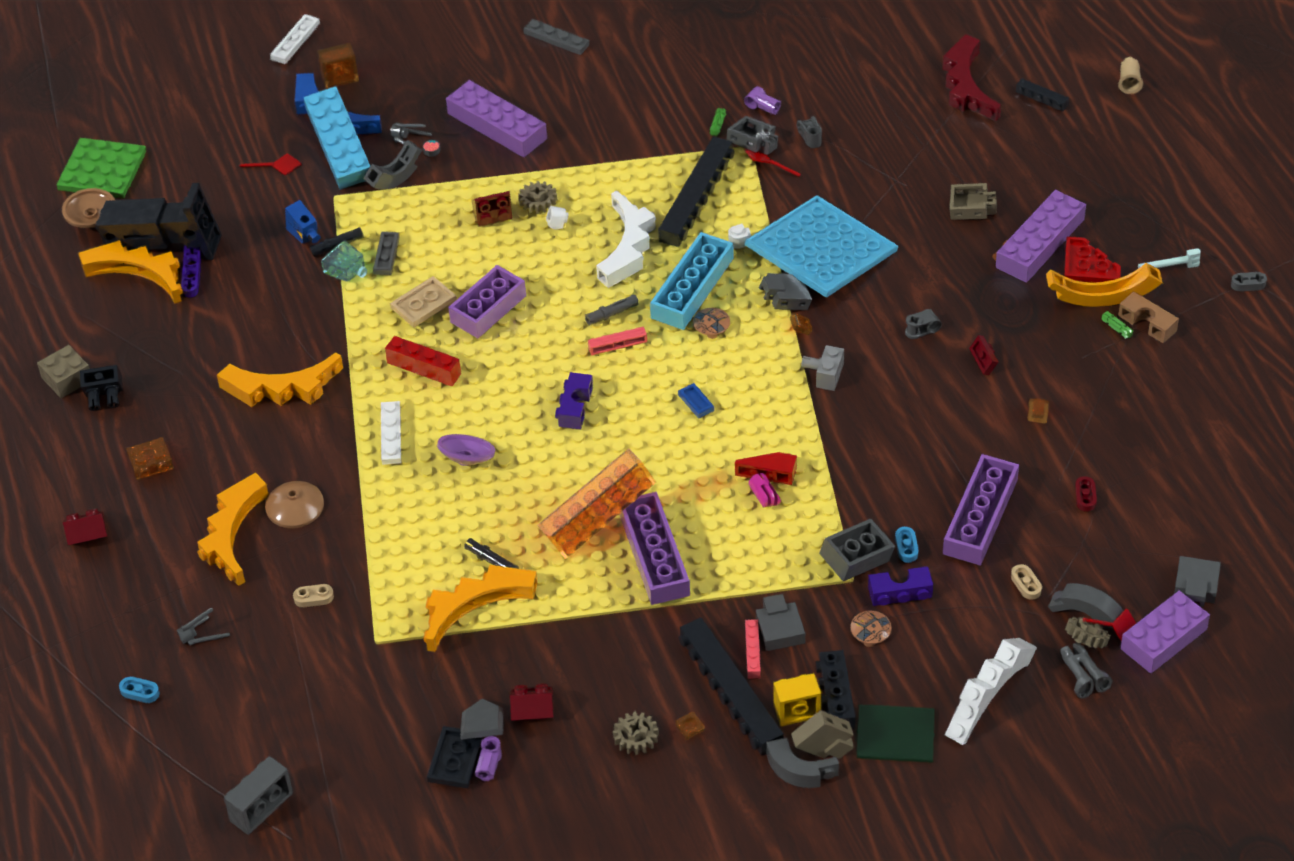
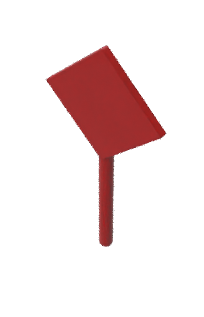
[744,149,801,177]
[239,153,302,176]
[1082,608,1136,642]

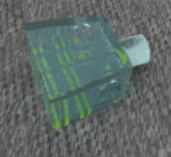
[321,240,367,281]

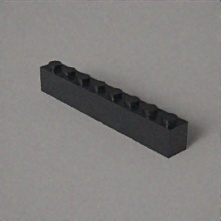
[658,136,735,247]
[679,617,784,756]

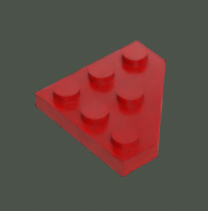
[1064,237,1121,283]

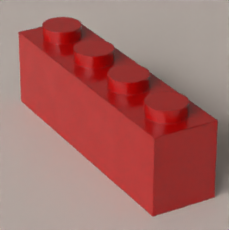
[385,336,461,387]

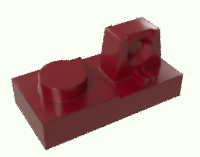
[969,335,999,375]

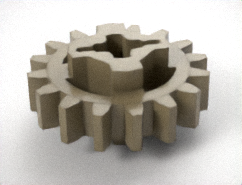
[518,181,557,214]
[1065,617,1110,648]
[613,712,659,755]

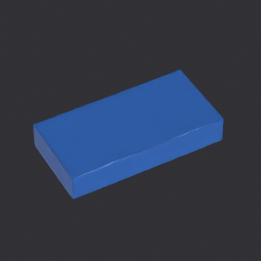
[678,383,715,419]

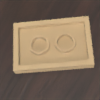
[390,276,457,328]

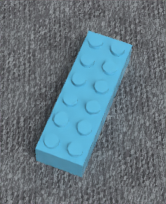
[303,86,370,190]
[650,232,734,330]

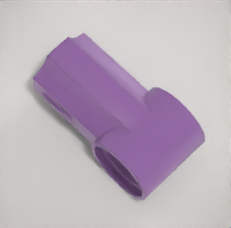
[744,87,781,114]
[475,736,502,781]

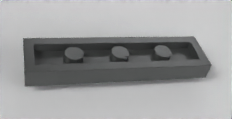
[524,19,589,55]

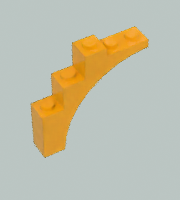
[78,241,183,304]
[217,352,343,407]
[197,473,269,586]
[424,565,538,652]

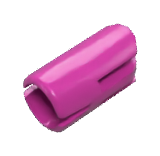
[748,473,781,508]

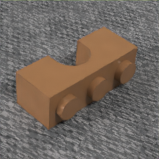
[1118,292,1179,343]

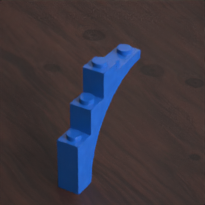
[295,73,382,134]

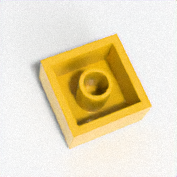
[774,673,821,726]

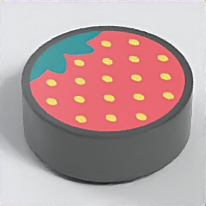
[423,140,441,156]

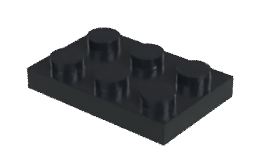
[427,726,484,789]

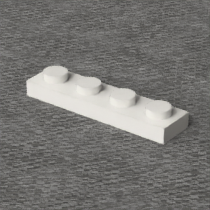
[270,14,320,64]
[381,401,401,465]

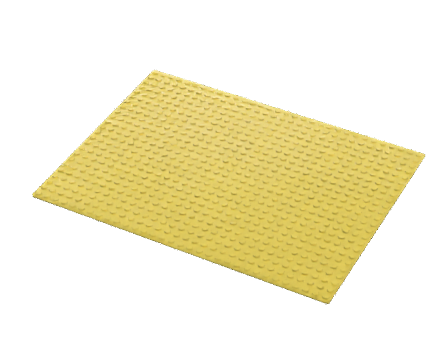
[334,147,854,644]

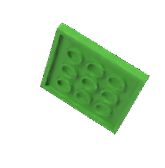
[57,138,147,198]

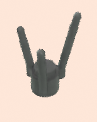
[391,122,432,145]
[176,608,230,646]

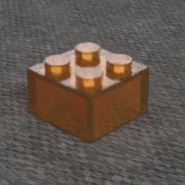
[317,43,359,89]

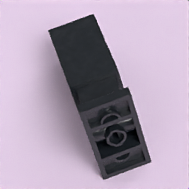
[96,183,222,260]

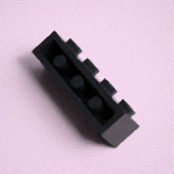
[815,650,855,730]

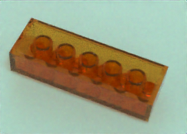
[537,448,656,559]

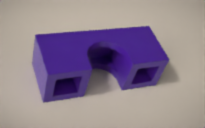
[555,372,593,430]
[868,566,933,606]

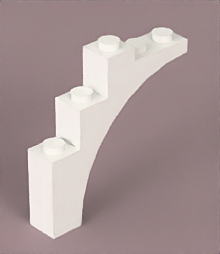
[596,191,656,288]
[945,638,1037,745]

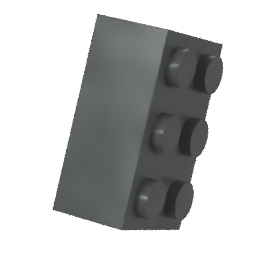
[819,519,895,581]
[224,756,293,835]

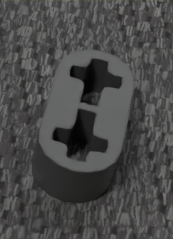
[1231,272,1267,291]

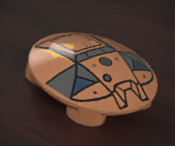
[693,308,730,339]
[851,611,891,647]

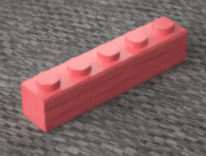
[588,327,647,356]
[745,620,760,679]

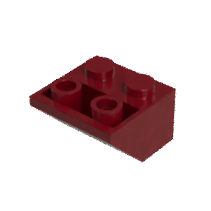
[472,191,513,227]
[62,508,107,545]
[510,683,554,720]

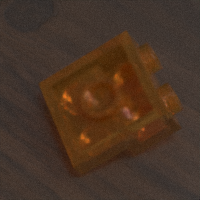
[126,437,174,480]

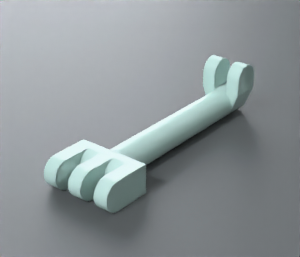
[1138,249,1201,269]

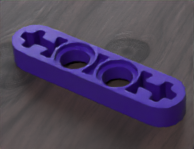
[181,245,202,298]

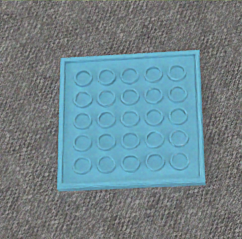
[745,195,898,298]

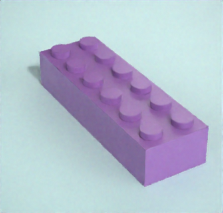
[446,80,547,157]
[995,190,1086,283]
[943,454,1019,565]
[618,491,690,605]

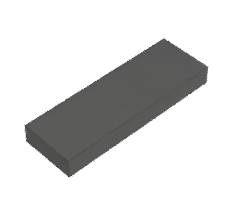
[373,232,400,275]

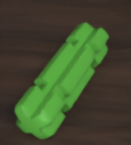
[710,108,726,136]
[1101,311,1133,339]

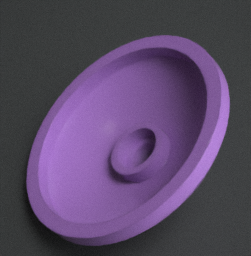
[437,434,495,466]

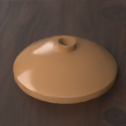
[62,188,115,228]
[265,481,324,528]

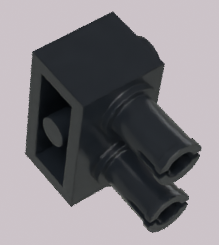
[80,365,123,411]

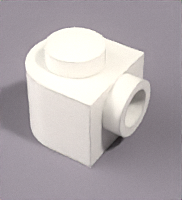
[546,206,568,230]
[728,224,751,249]

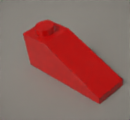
[735,452,797,485]

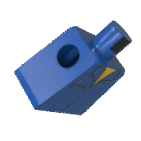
[285,200,321,244]

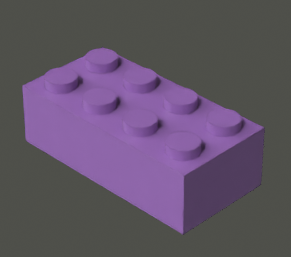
[448,265,526,338]
[1121,591,1210,673]

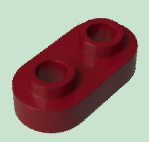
[1075,476,1097,512]

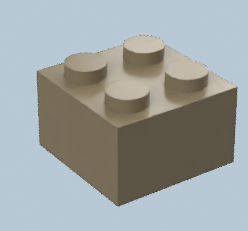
[37,345,90,398]

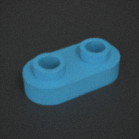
[895,527,918,563]
[119,677,160,703]

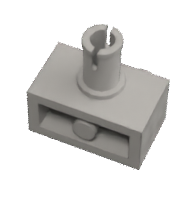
[801,345,844,391]

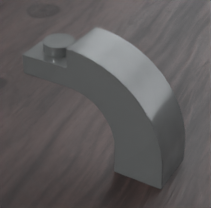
[363,140,422,190]
[1048,583,1123,629]
[766,738,839,788]

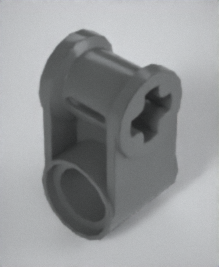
[797,116,822,148]
[905,309,942,339]

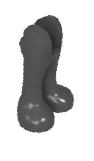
[1060,643,1112,699]

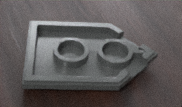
[461,699,504,740]

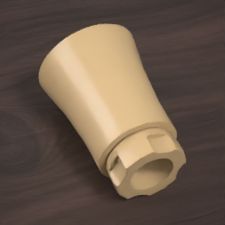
[1119,57,1143,94]

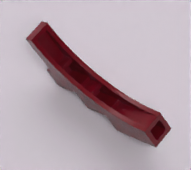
[943,34,1001,121]

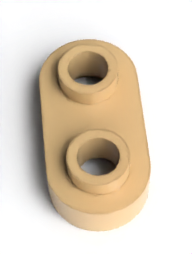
[1011,564,1042,600]
[293,584,334,607]

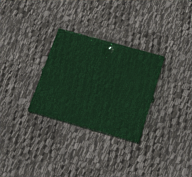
[856,704,935,763]

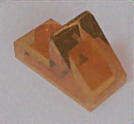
[1028,398,1051,423]

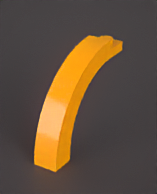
[1046,263,1163,307]

